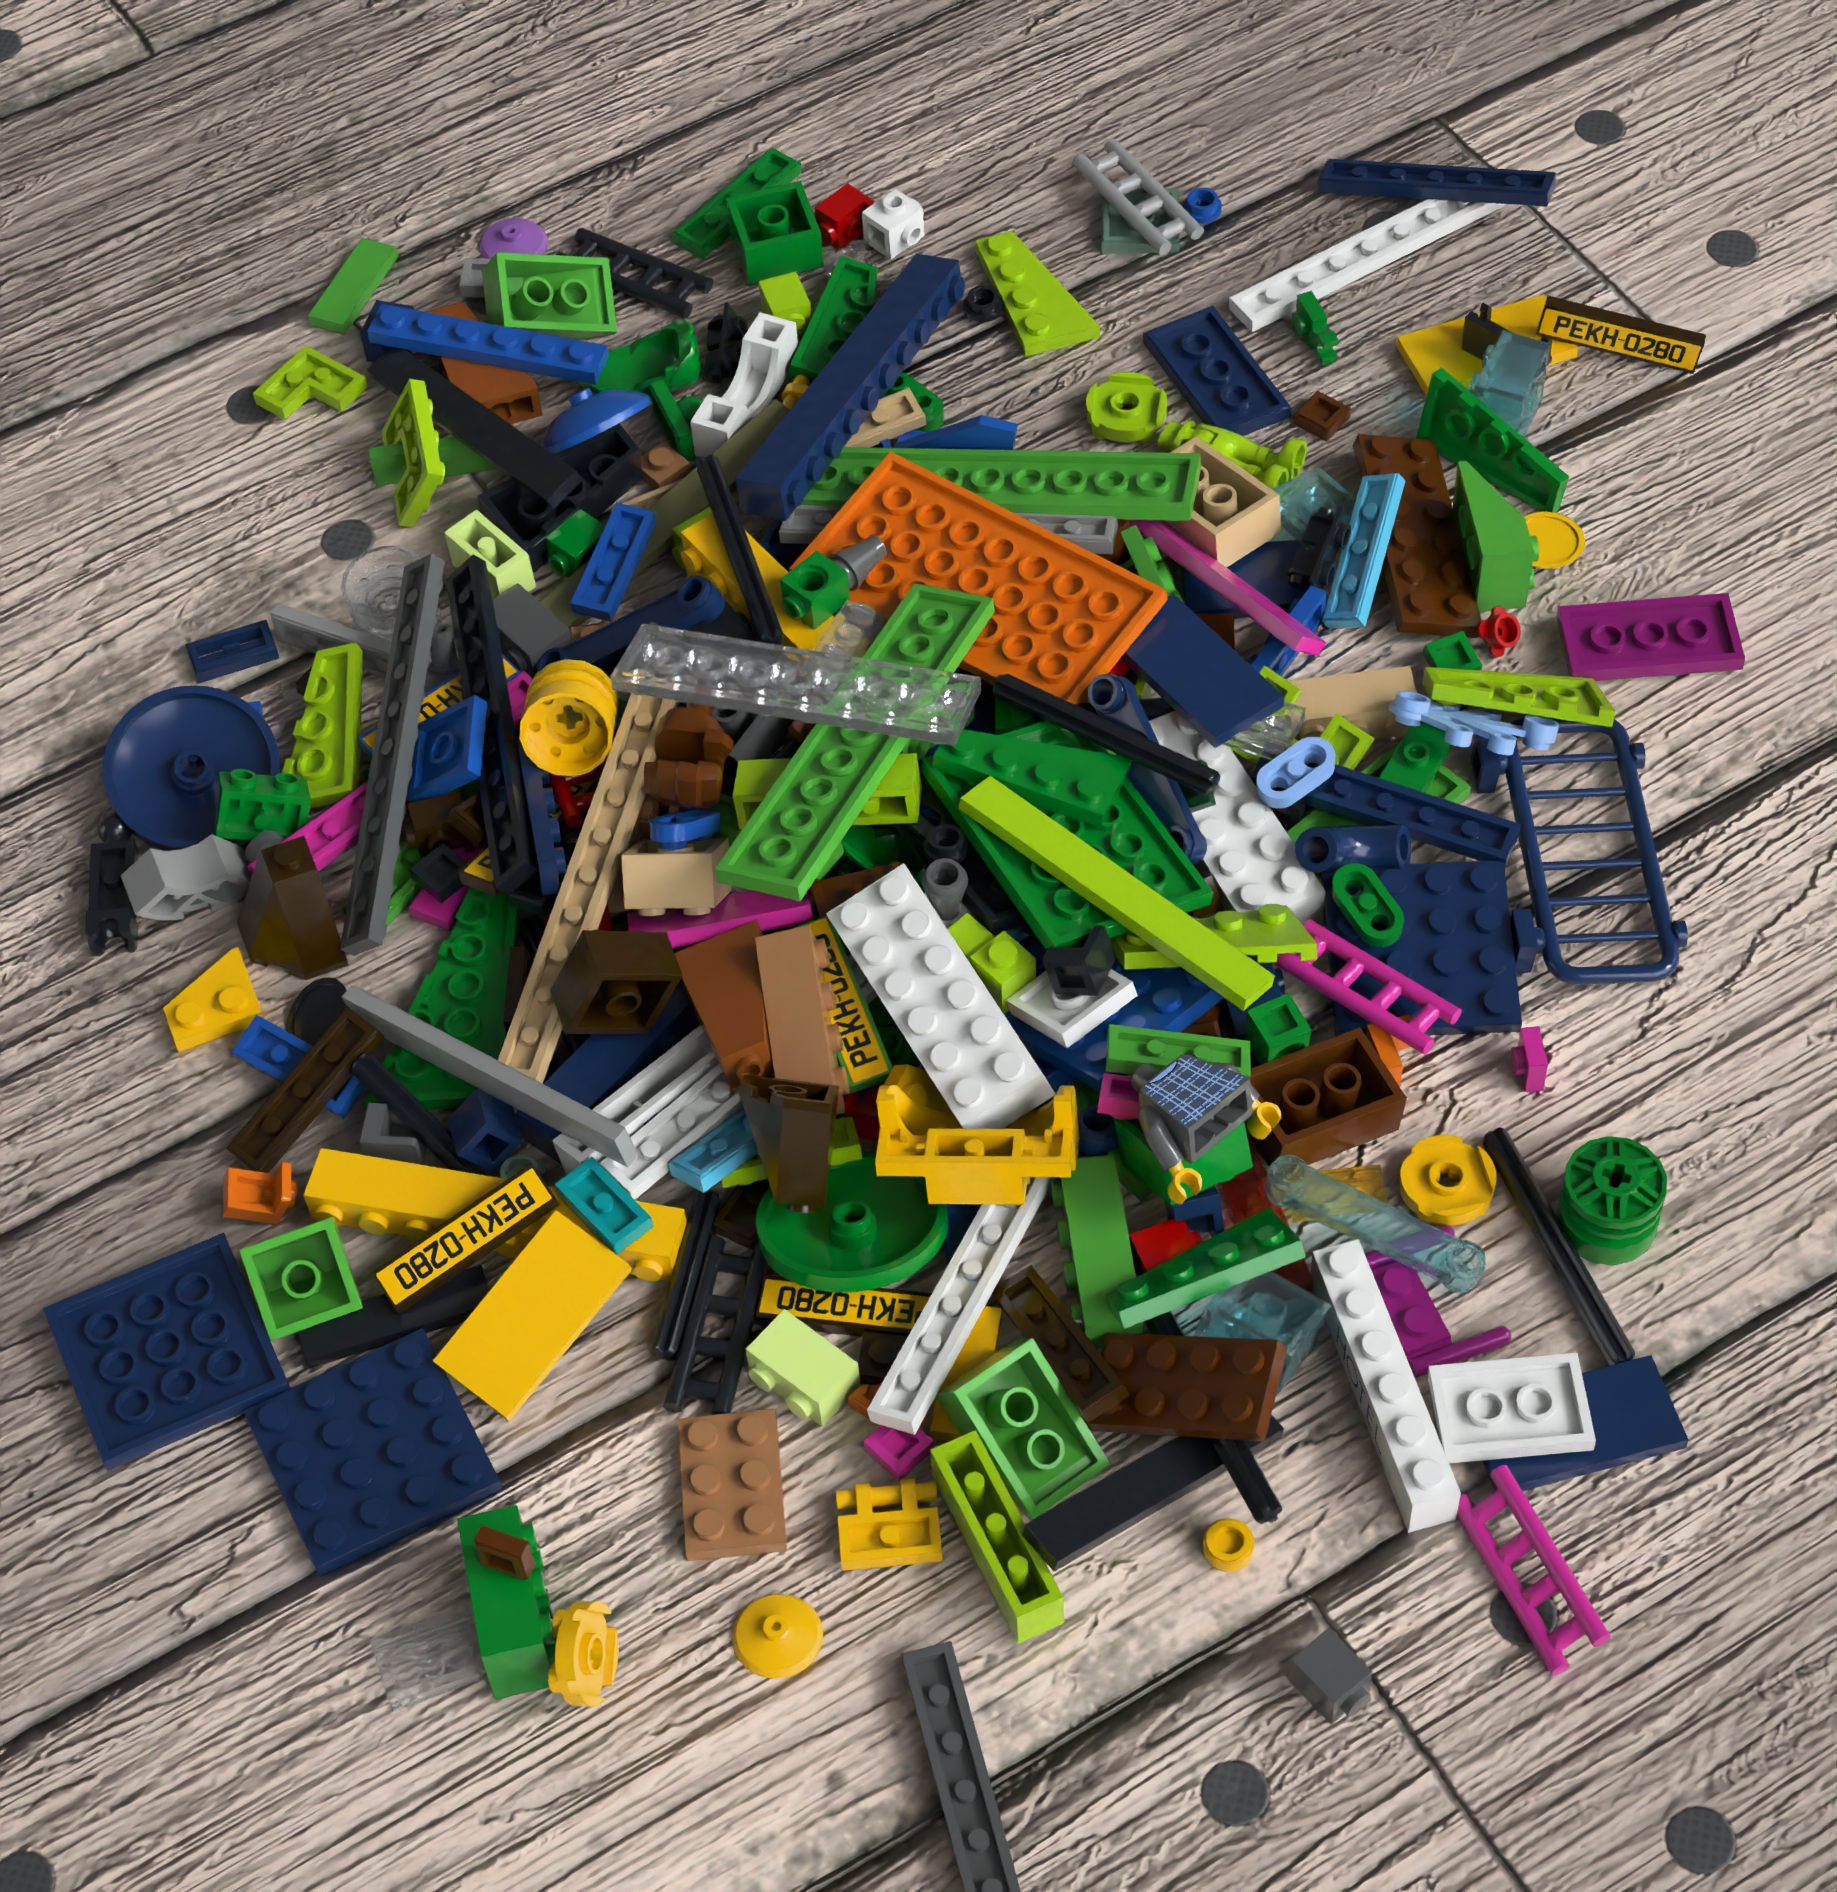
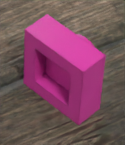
[1511,1026,1548,1092]
[1097,1073,1140,1120]
[863,1425,934,1482]

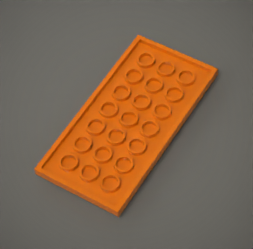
[789,451,1168,706]

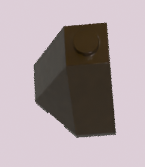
[237,836,349,980]
[739,1075,839,1213]

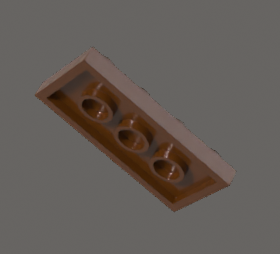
[1083,1333,1287,1441]

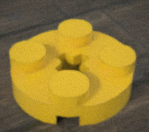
[1399,1134,1496,1226]
[548,1601,618,1707]

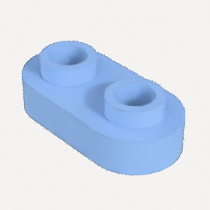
[1256,737,1335,808]

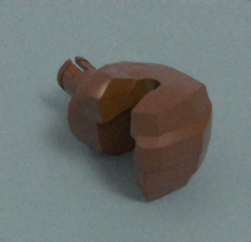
[644,690,734,809]

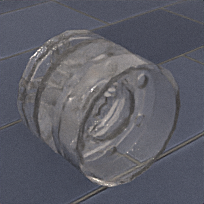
[341,546,443,641]

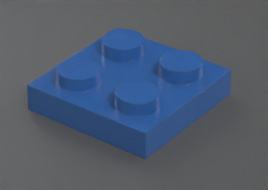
[407,695,487,802]

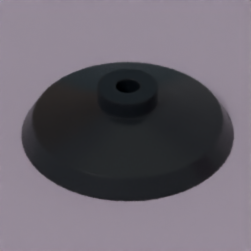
[286,977,347,1046]

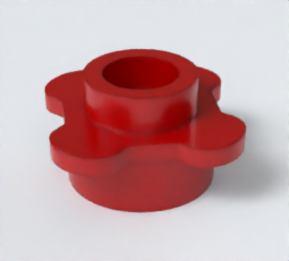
[1477,606,1521,658]

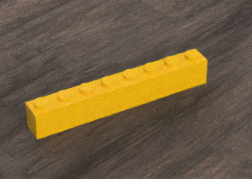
[303,1148,687,1282]

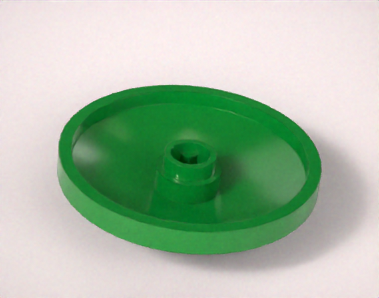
[756,1151,949,1293]

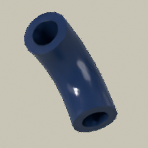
[1295,824,1411,873]

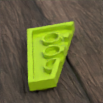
[975,231,1100,357]
[282,642,363,809]
[1422,667,1615,727]

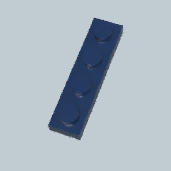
[517,743,567,896]

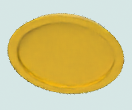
[1523,512,1585,569]
[732,1593,823,1678]

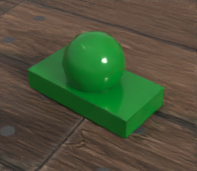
[649,379,703,462]

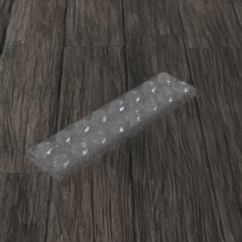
[611,623,981,746]

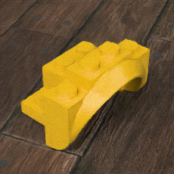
[875,1085,1079,1205]

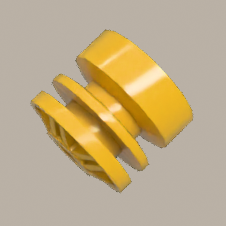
[519,659,619,776]

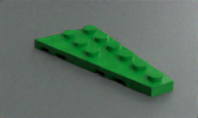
[363,887,521,1112]

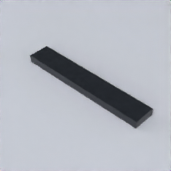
[1022,1415,1284,1572]

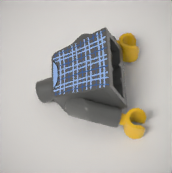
[1131,1054,1281,1204]

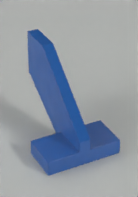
[894,415,1018,450]

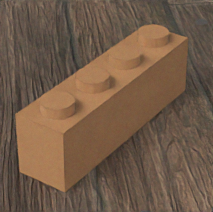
[755,925,850,1114]

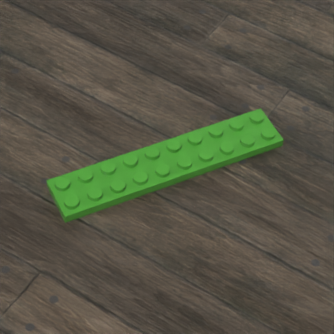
[801,447,1201,521]
[715,583,995,901]

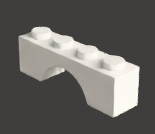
[690,312,798,457]

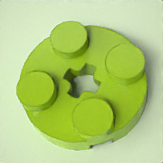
[1086,372,1167,443]

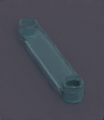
[1264,1155,1486,1293]

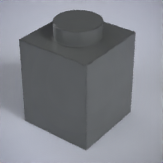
[1289,1628,1372,1725]

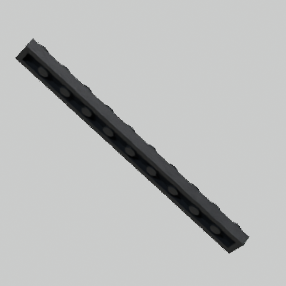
[446,554,539,895]

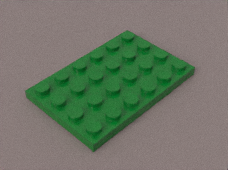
[920,721,1214,950]

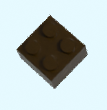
[550,930,683,1034]

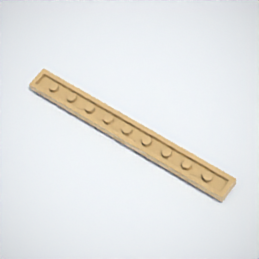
[498,678,682,1084]

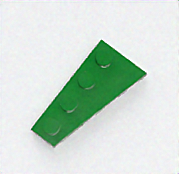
[789,256,878,383]

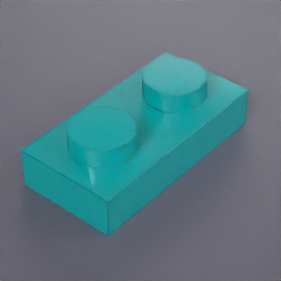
[554,1157,653,1255]

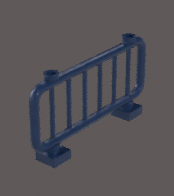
[1470,717,1688,985]

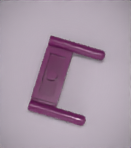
[1365,1225,1511,1378]

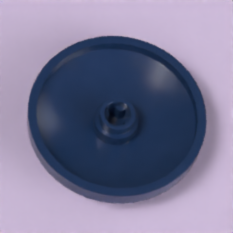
[103,685,281,851]

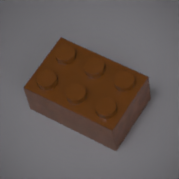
[1244,1027,1407,1178]

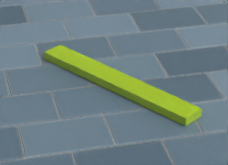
[959,776,1275,1011]

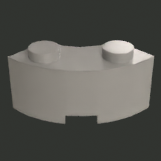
[121,834,252,920]

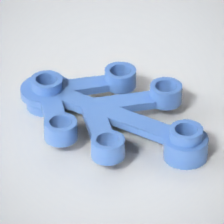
[1388,691,1559,755]

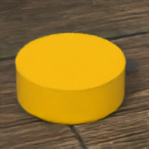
[1203,1518,1254,1572]

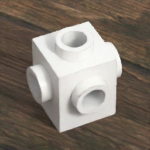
[862,188,924,260]

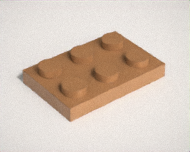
[678,1408,787,1561]

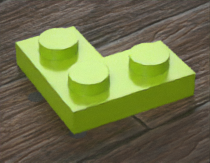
[253,345,368,420]

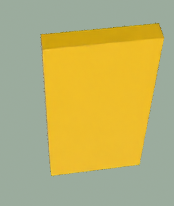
[1396,294,1578,396]
[433,1210,632,1422]

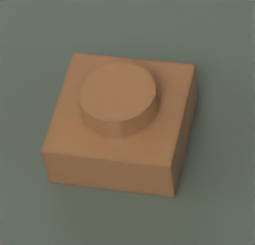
[641,441,691,490]

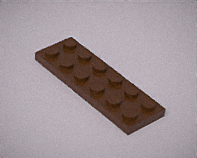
[1353,434,1482,638]

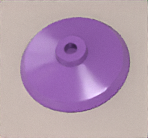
[479,218,548,259]

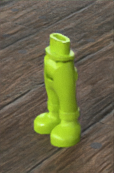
[1158,420,1307,504]

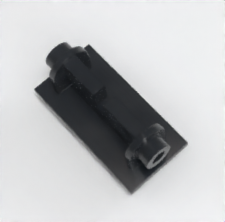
[704,302,748,384]
[1287,506,1351,590]

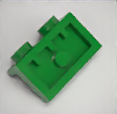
[214,769,311,841]

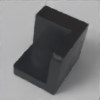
[1042,925,1116,996]

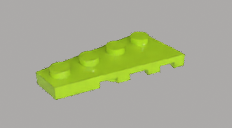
[1111,904,1317,970]

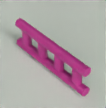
[1273,919,1462,1055]
[1457,1465,1611,1676]

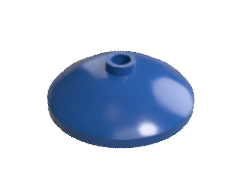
[540,387,652,455]

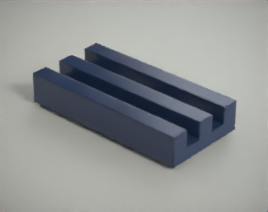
[185,619,280,683]

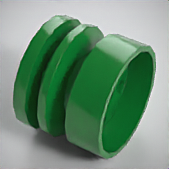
[1557,1136,1667,1266]

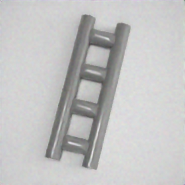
[1072,138,1204,255]

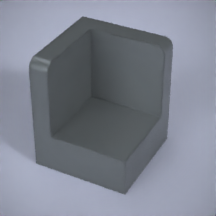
[360,1103,427,1165]

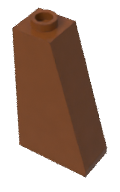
[424,301,543,424]
[675,920,774,1091]

